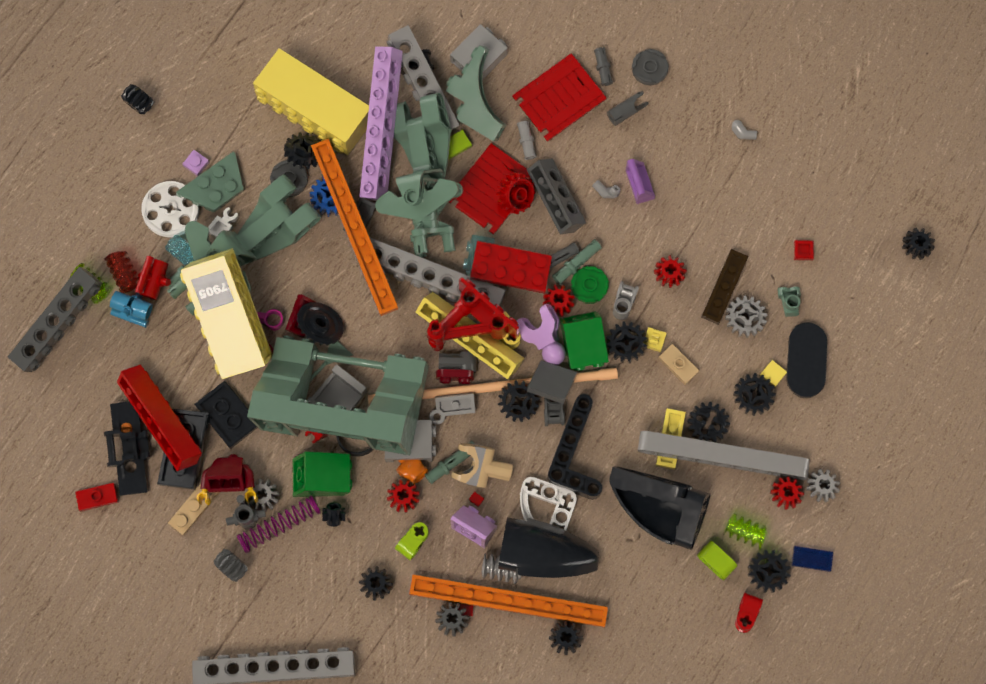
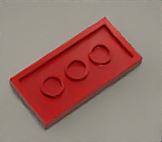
[470,241,552,294]

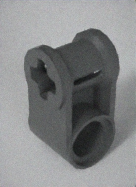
[544,398,565,426]

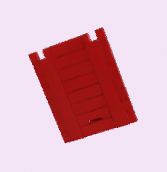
[512,53,607,142]
[449,143,534,235]

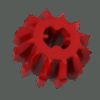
[654,255,687,288]
[543,284,575,317]
[770,476,804,510]
[387,479,420,513]

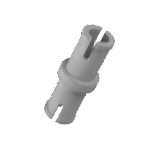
[517,121,537,160]

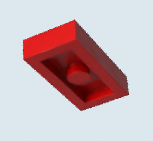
[75,483,119,512]

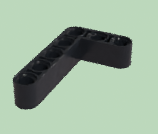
[547,394,602,500]

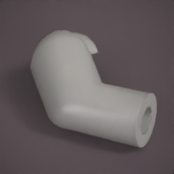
[732,120,757,140]
[592,180,621,199]

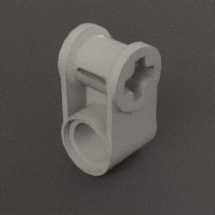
[613,281,639,320]

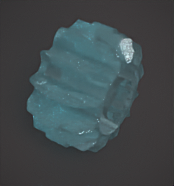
[165,235,194,266]

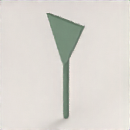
[310,341,353,382]

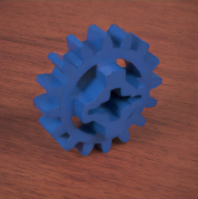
[309,177,338,217]

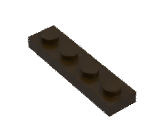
[701,249,749,325]

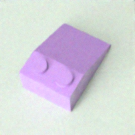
[450,505,497,549]

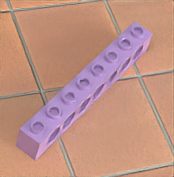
[360,46,403,200]

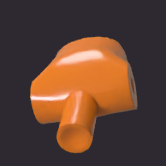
[396,460,428,484]

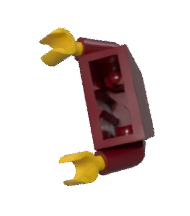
[197,454,258,505]

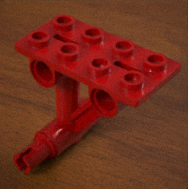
[426,277,519,351]

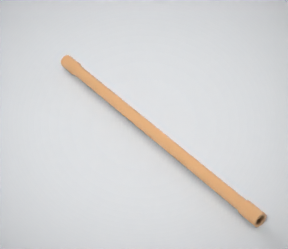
[368,368,618,406]

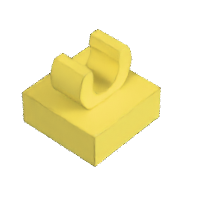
[644,327,667,352]

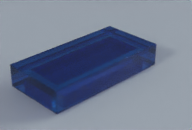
[791,546,833,572]

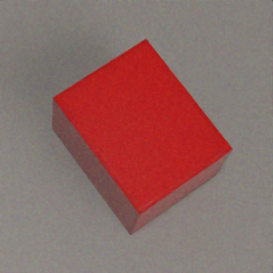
[469,491,484,508]

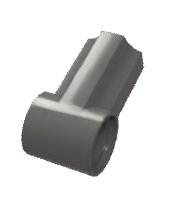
[439,351,477,373]

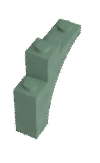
[446,45,506,141]

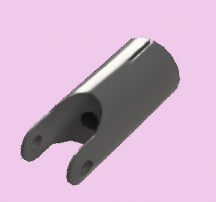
[607,91,649,126]

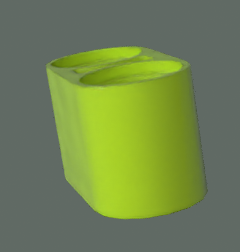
[697,541,738,581]

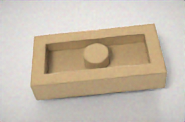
[658,344,699,385]

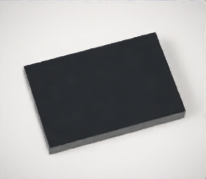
[194,380,258,449]

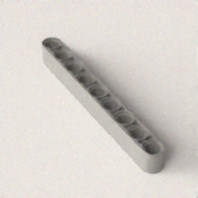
[638,431,810,480]

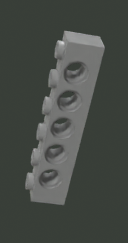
[386,25,460,131]

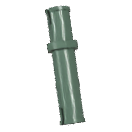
[552,239,602,285]
[424,440,474,485]

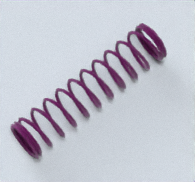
[237,495,321,553]

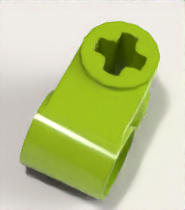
[395,522,429,560]

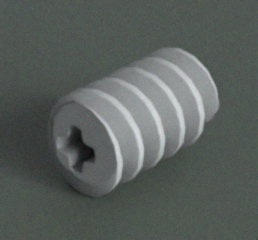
[481,553,521,584]

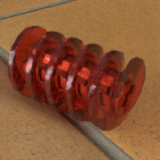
[104,251,140,293]

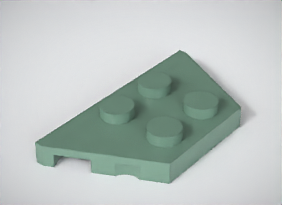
[176,151,243,213]

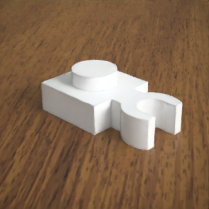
[208,207,239,238]

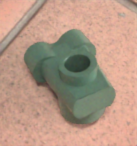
[777,287,801,317]

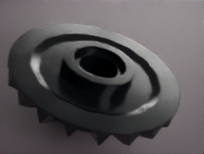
[296,302,344,346]

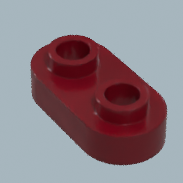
[436,369,474,384]

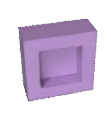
[182,150,209,176]

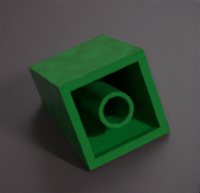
[559,311,609,371]
[292,452,352,497]

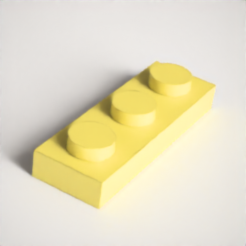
[656,408,686,470]

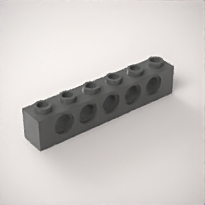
[8,267,102,372]

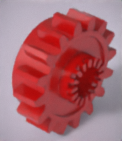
[496,172,535,214]

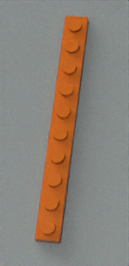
[311,139,398,316]
[409,575,608,628]

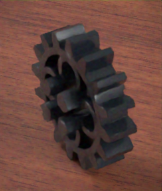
[687,402,730,443]

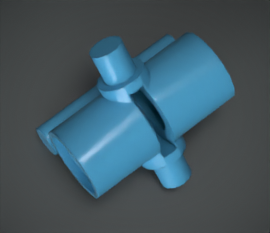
[110,291,153,328]

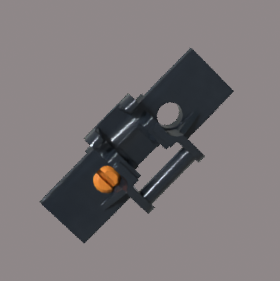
[104,401,151,496]

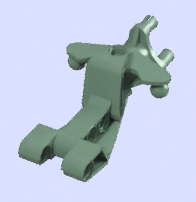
[375,93,463,258]
[167,174,321,315]

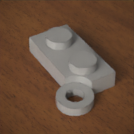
[429,393,476,425]

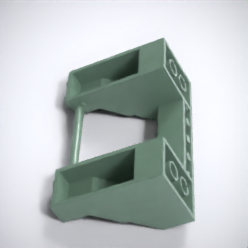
[247,336,429,456]

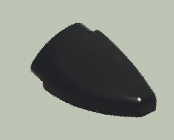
[609,466,711,550]
[498,517,599,578]

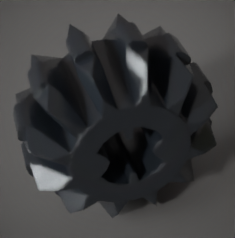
[121,84,154,115]
[902,227,935,260]
[359,566,393,601]
[549,621,583,655]

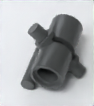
[226,495,266,530]

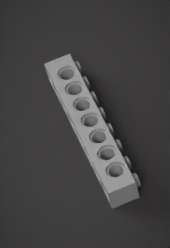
[355,237,505,307]
[192,647,355,684]

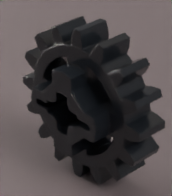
[284,132,321,169]
[606,321,648,364]
[733,373,776,416]
[498,380,540,422]
[747,550,791,593]

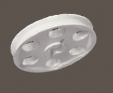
[142,181,199,237]

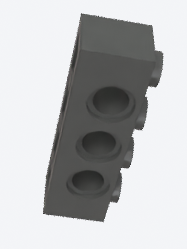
[527,159,586,235]

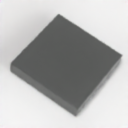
[527,360,577,404]

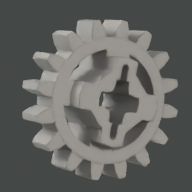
[725,296,767,338]

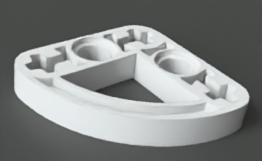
[520,477,577,530]

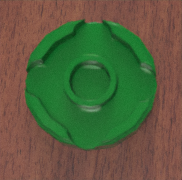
[571,266,609,304]

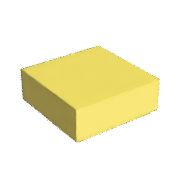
[760,360,787,387]

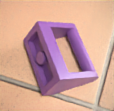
[625,159,655,204]

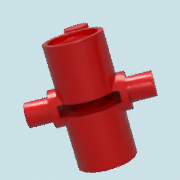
[135,256,171,300]

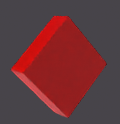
[794,240,814,261]

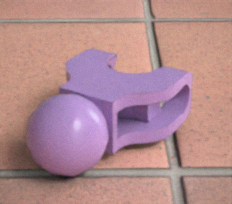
[517,304,566,365]

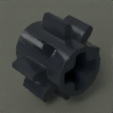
[322,502,346,527]

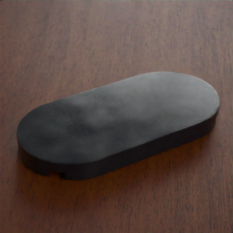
[786,323,827,398]

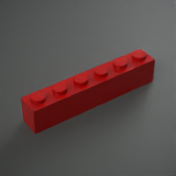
[117,364,202,471]

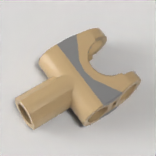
[451,443,513,488]

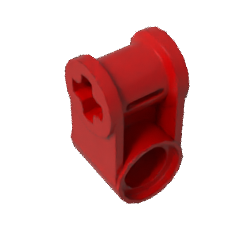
[735,593,763,633]

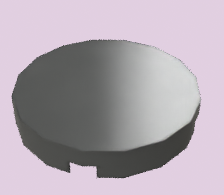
[631,49,669,86]
[270,160,308,197]

